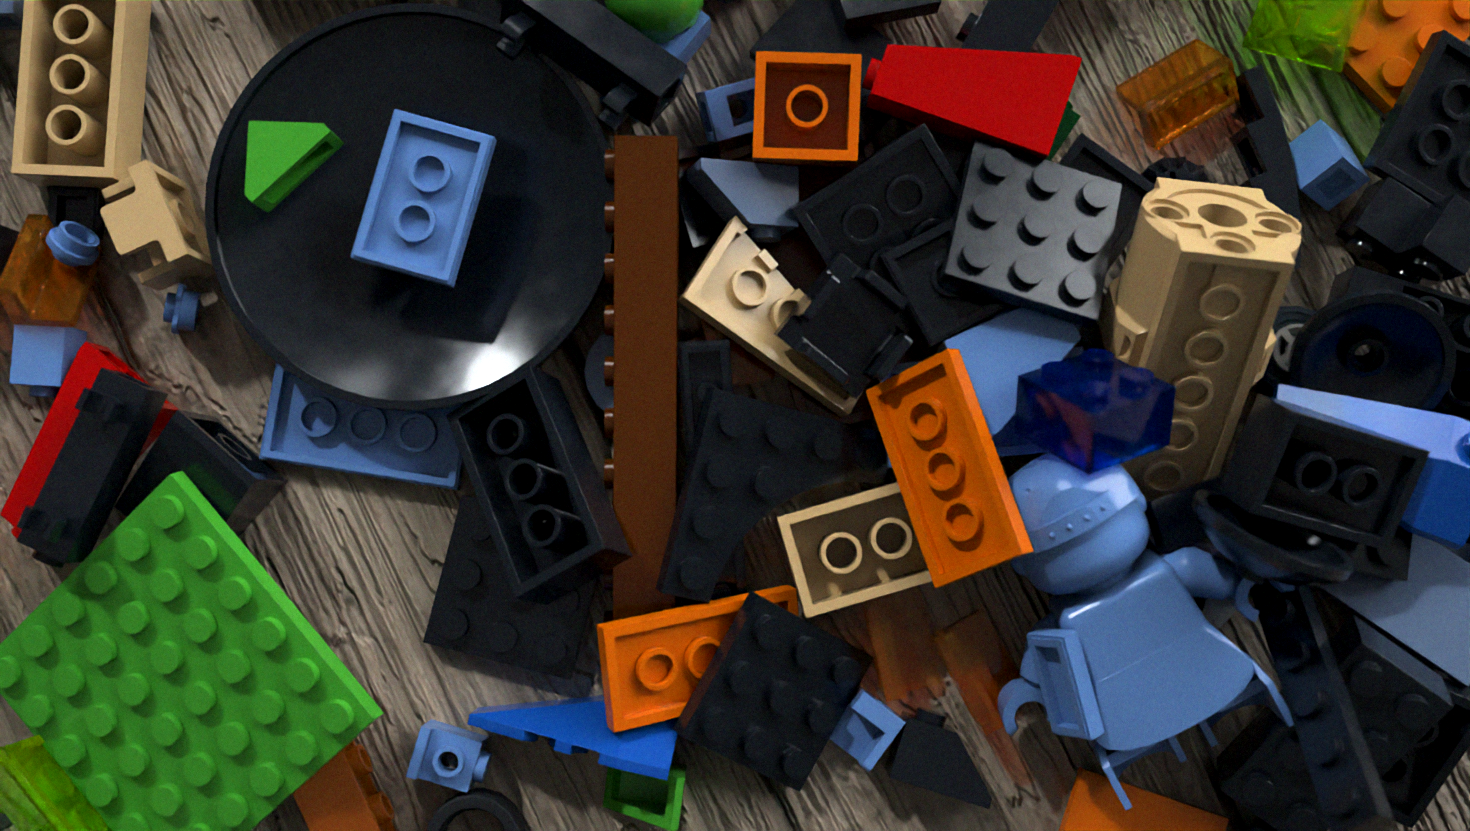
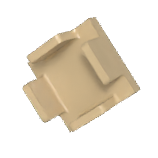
[100,159,216,291]

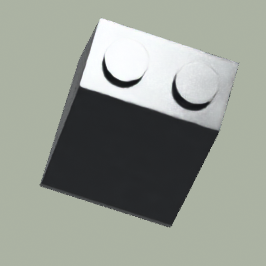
[115,410,288,538]

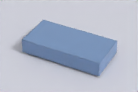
[1026,627,1105,741]

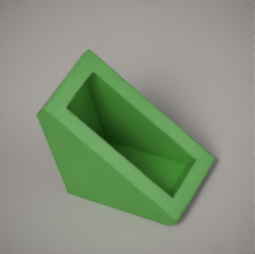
[245,121,344,213]
[603,762,687,831]

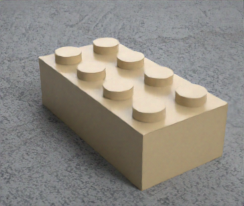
[11,0,152,189]
[775,482,932,618]

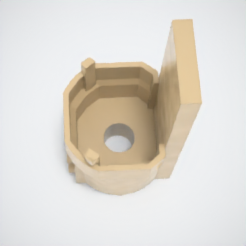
[1096,177,1302,516]

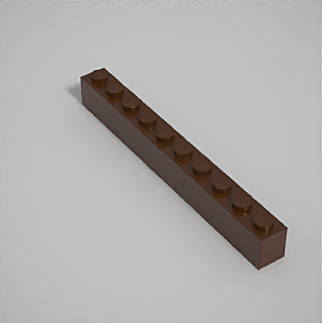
[604,135,679,623]

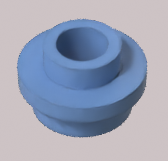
[45,221,100,267]

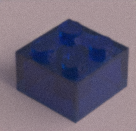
[1014,349,1176,475]

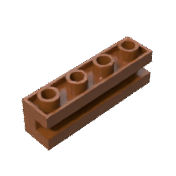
[293,740,396,831]

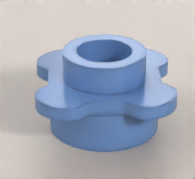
[163,283,201,335]

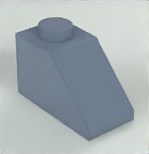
[687,158,799,243]

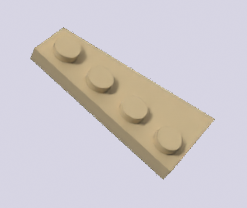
[678,216,865,417]

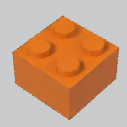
[752,51,862,167]

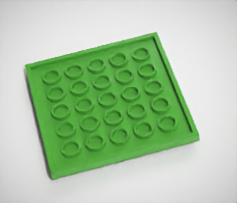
[0,471,384,831]

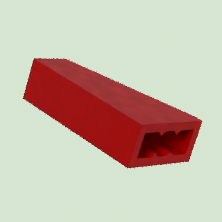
[862,44,1083,159]
[0,341,179,538]

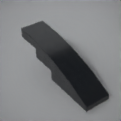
[1227,64,1301,271]

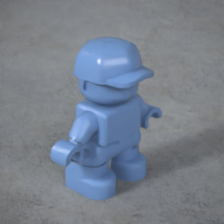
[997,444,1294,810]

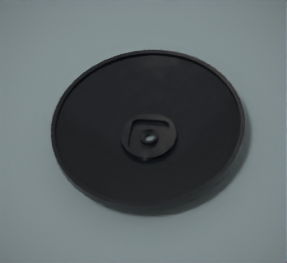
[205,3,614,411]

